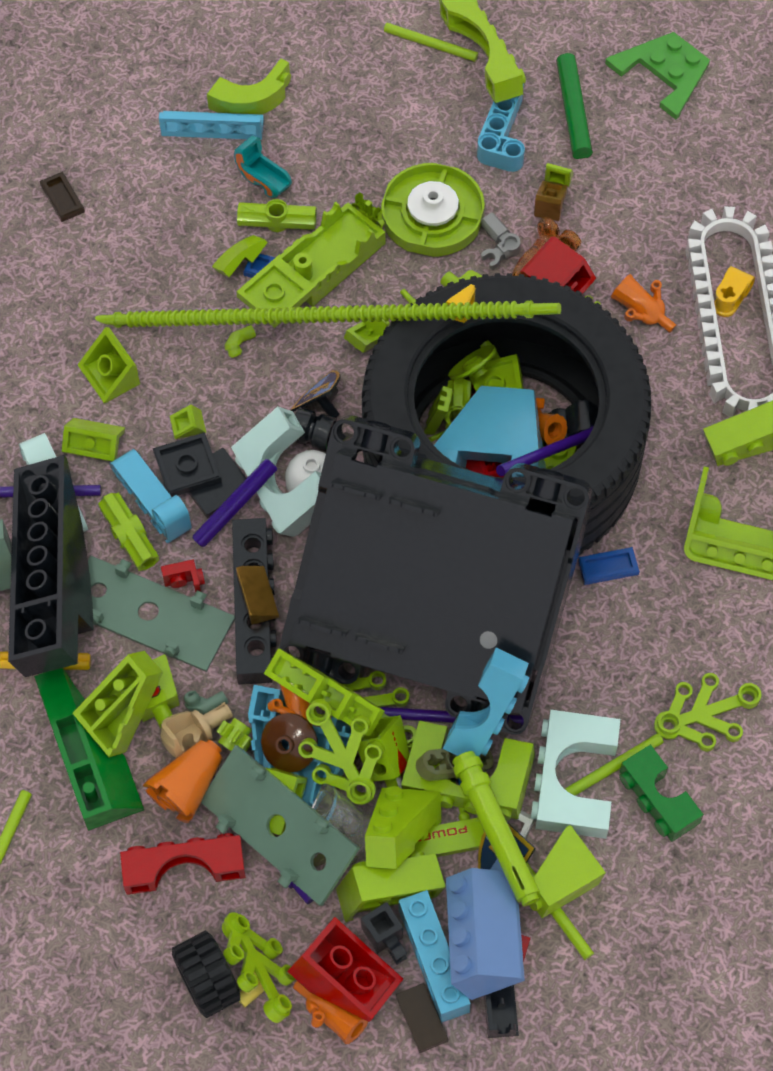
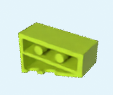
[72,651,163,757]
[365,786,442,869]
[336,852,446,923]

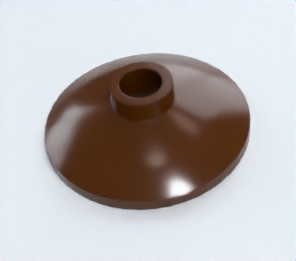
[261,713,318,772]

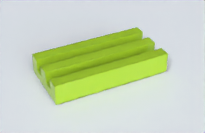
[424,386,453,435]

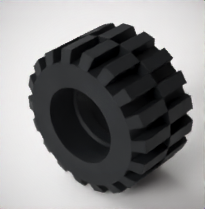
[172,930,240,1018]

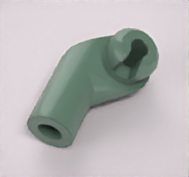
[184,691,229,715]

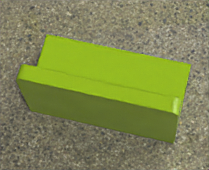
[61,418,125,461]

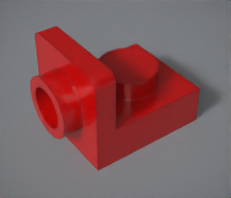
[161,559,205,593]

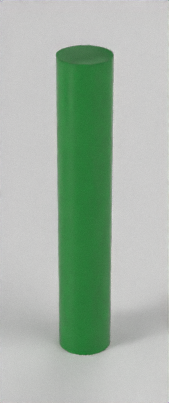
[556,53,593,159]

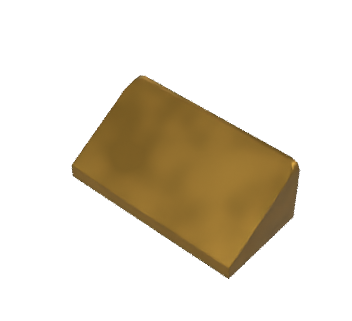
[236,566,279,625]

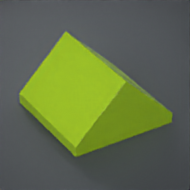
[78,327,140,403]

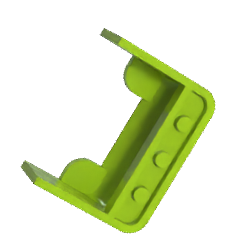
[684,466,773,580]

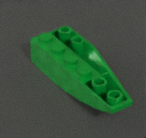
[34,668,144,831]

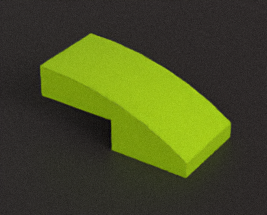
[212,235,268,278]

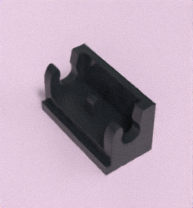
[484,985,519,1038]

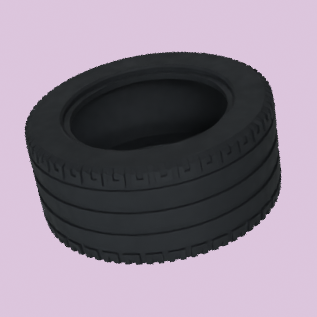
[361,273,651,555]

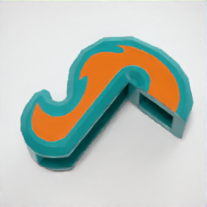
[234,136,292,198]

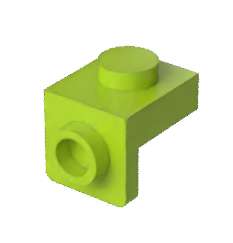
[344,319,390,353]

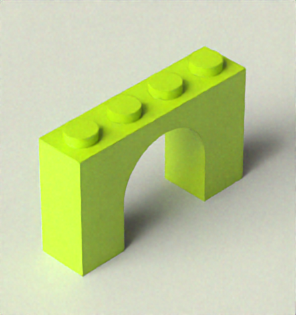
[401,721,535,821]

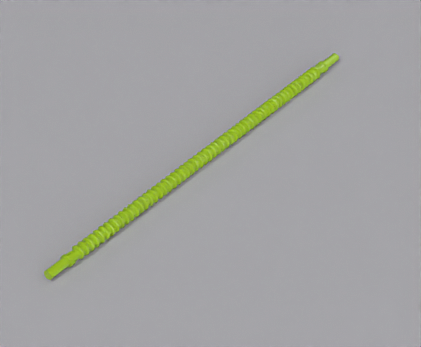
[95,301,561,328]

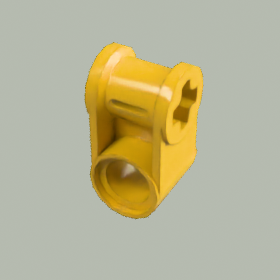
[714,266,755,317]

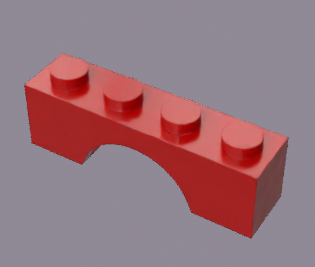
[120,833,246,895]

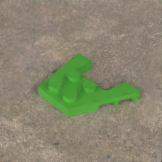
[605,32,710,120]

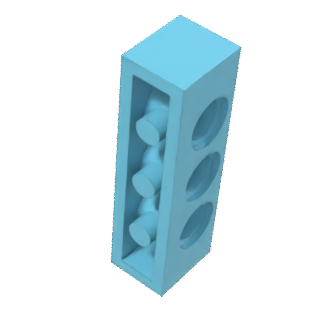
[398,890,471,1023]

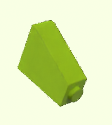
[529,825,606,918]

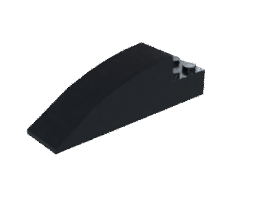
[8,455,94,677]

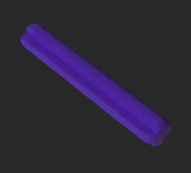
[192,459,277,547]

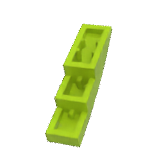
[264,648,385,737]

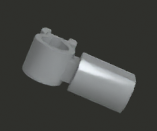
[481,212,521,270]

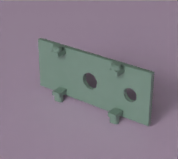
[88,555,235,672]
[201,745,360,906]

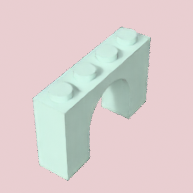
[231,406,321,537]
[531,710,621,839]

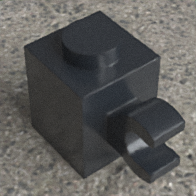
[361,902,407,965]

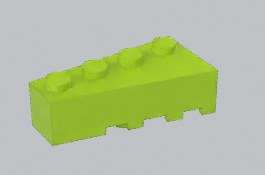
[703,400,773,466]

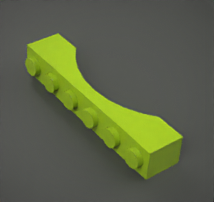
[439,0,526,103]

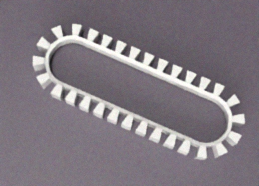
[686,206,773,417]

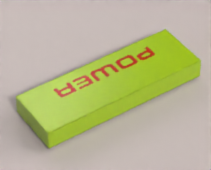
[410,817,484,857]

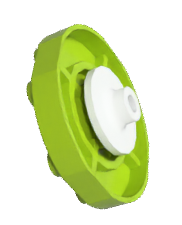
[381,163,485,257]

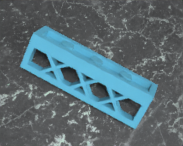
[159,111,264,140]

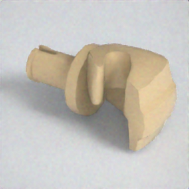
[160,702,233,758]

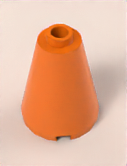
[143,740,223,823]

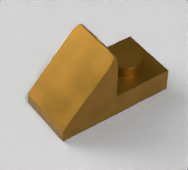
[534,181,568,221]

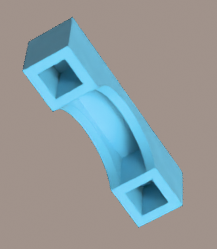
[443,648,529,756]

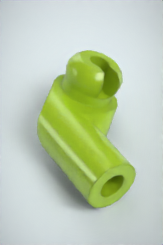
[224,325,256,358]

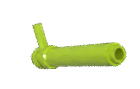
[452,751,540,907]

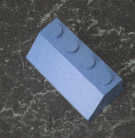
[446,868,525,1000]

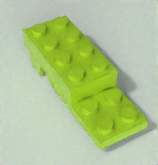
[236,192,386,328]

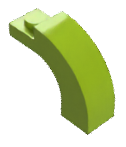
[207,58,291,115]

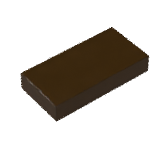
[39,171,85,222]
[396,983,448,1053]

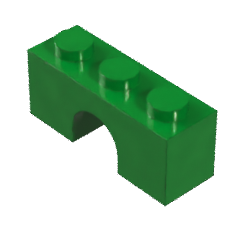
[619,744,704,842]

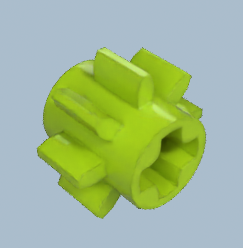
[216,718,252,752]

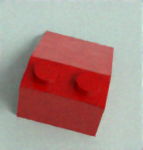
[287,917,403,1022]

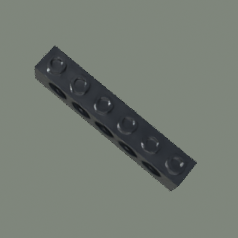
[232,518,277,685]

